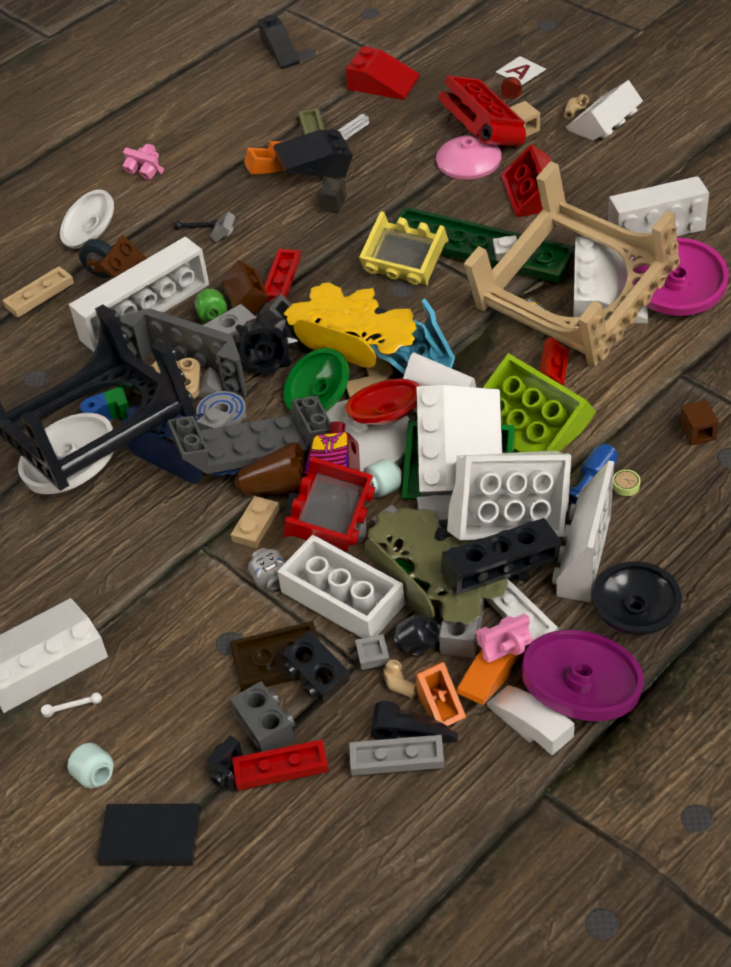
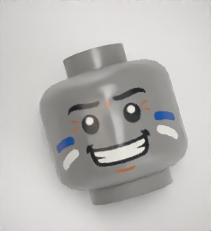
[248,548,285,591]

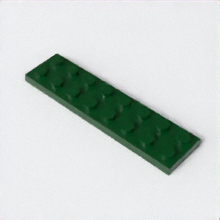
[386,207,575,283]

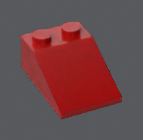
[346,46,420,100]

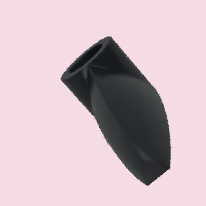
[370,701,458,743]

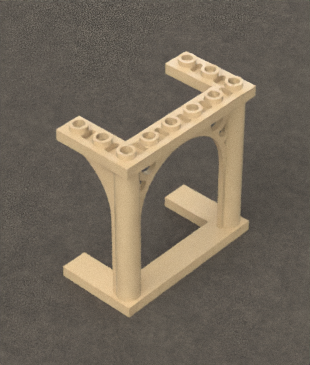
[464,161,680,367]

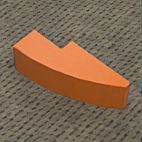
[244,141,284,174]
[457,645,527,705]

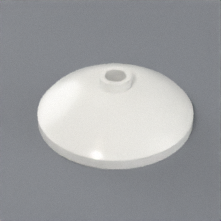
[60,190,114,249]

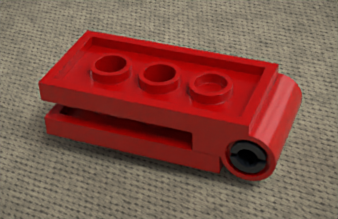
[438,75,526,147]

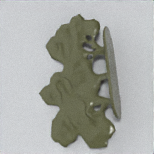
[365,508,508,625]

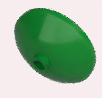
[284,348,349,412]

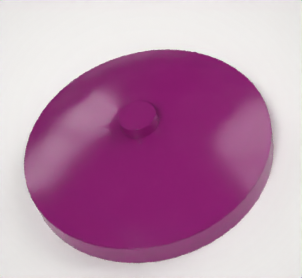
[521,630,644,721]

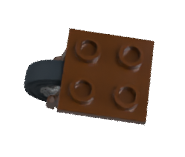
[79,235,147,278]

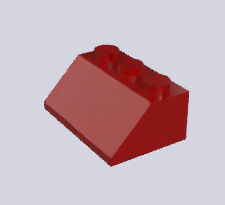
[501,144,566,217]

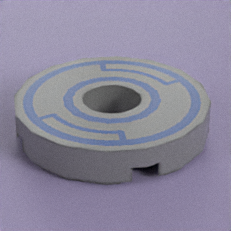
[196,391,247,425]

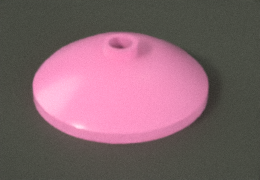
[436,135,501,180]

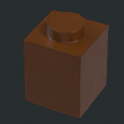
[680,400,719,446]

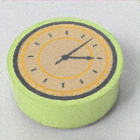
[613,470,640,496]

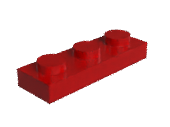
[264,249,301,302]
[232,739,329,790]

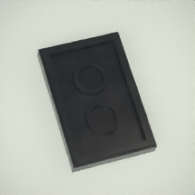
[97,803,201,866]

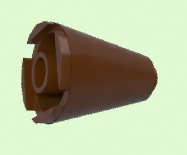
[235,442,307,495]

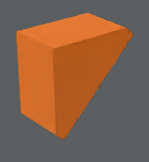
[415,661,466,726]

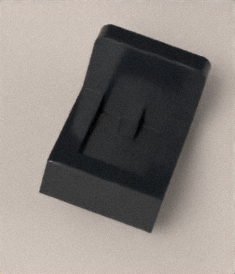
[206,735,243,792]

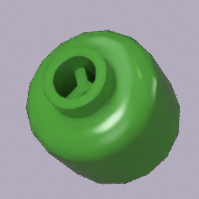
[194,289,227,323]

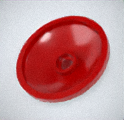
[346,379,420,426]

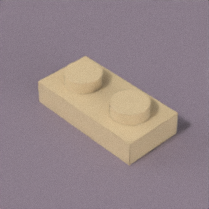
[231,496,280,548]

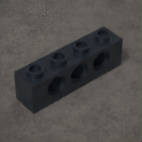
[441,518,561,595]

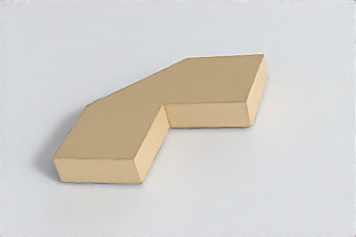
[346,356,394,399]

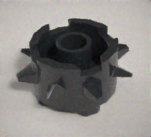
[235,313,298,373]

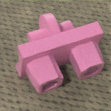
[122,144,165,180]
[476,613,533,662]

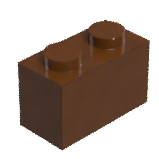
[221,260,269,315]

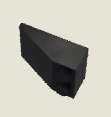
[273,129,353,177]

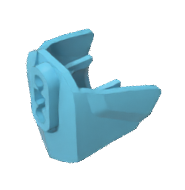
[370,298,455,374]

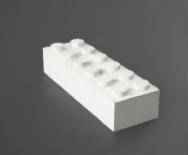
[69,237,209,352]

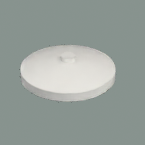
[326,399,409,472]
[18,413,114,494]

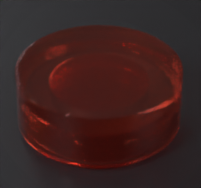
[501,77,522,99]

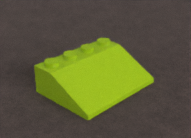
[483,353,596,452]

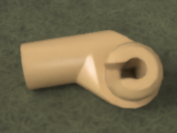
[563,94,589,120]
[383,660,417,698]

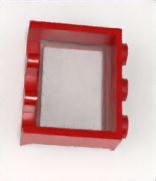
[283,456,376,553]

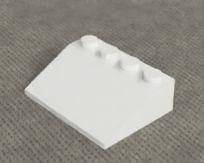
[574,237,648,323]
[417,385,502,496]
[447,454,571,540]
[552,461,614,602]
[0,598,108,713]

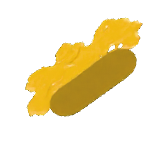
[284,283,417,368]

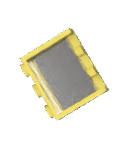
[359,211,449,286]

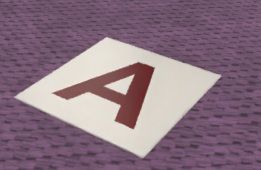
[496,56,546,85]

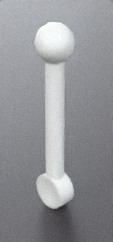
[41,693,102,718]

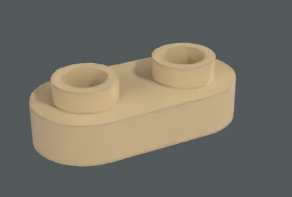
[177,358,201,399]

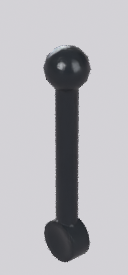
[174,220,218,230]

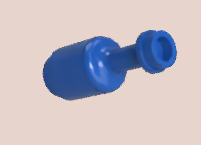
[569,443,618,504]

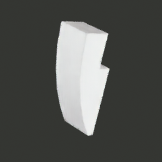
[487,685,574,756]

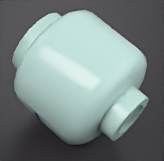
[363,459,402,498]
[67,743,114,789]

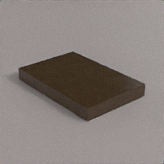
[229,621,318,692]

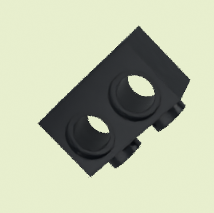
[283,630,350,704]

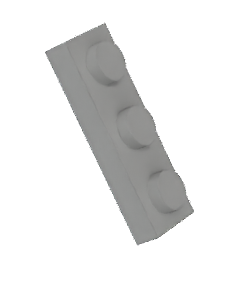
[349,735,444,776]

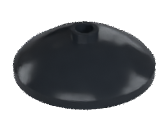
[592,561,682,635]

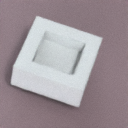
[493,236,517,261]

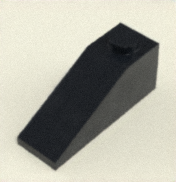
[258,14,300,69]

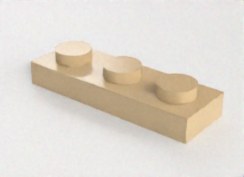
[2,266,74,318]

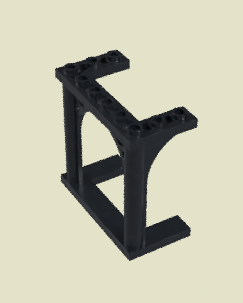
[0,304,196,491]

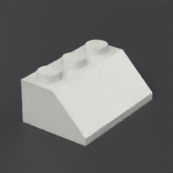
[566,80,643,141]
[403,352,476,413]

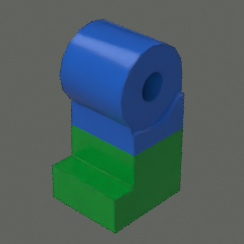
[80,386,129,421]

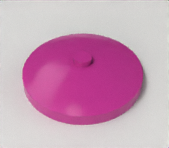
[632,238,729,316]

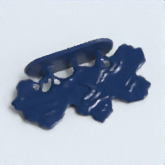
[122,406,241,483]

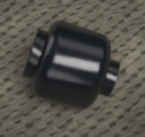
[394,613,439,656]

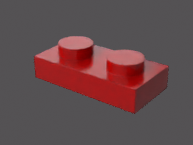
[539,336,569,386]

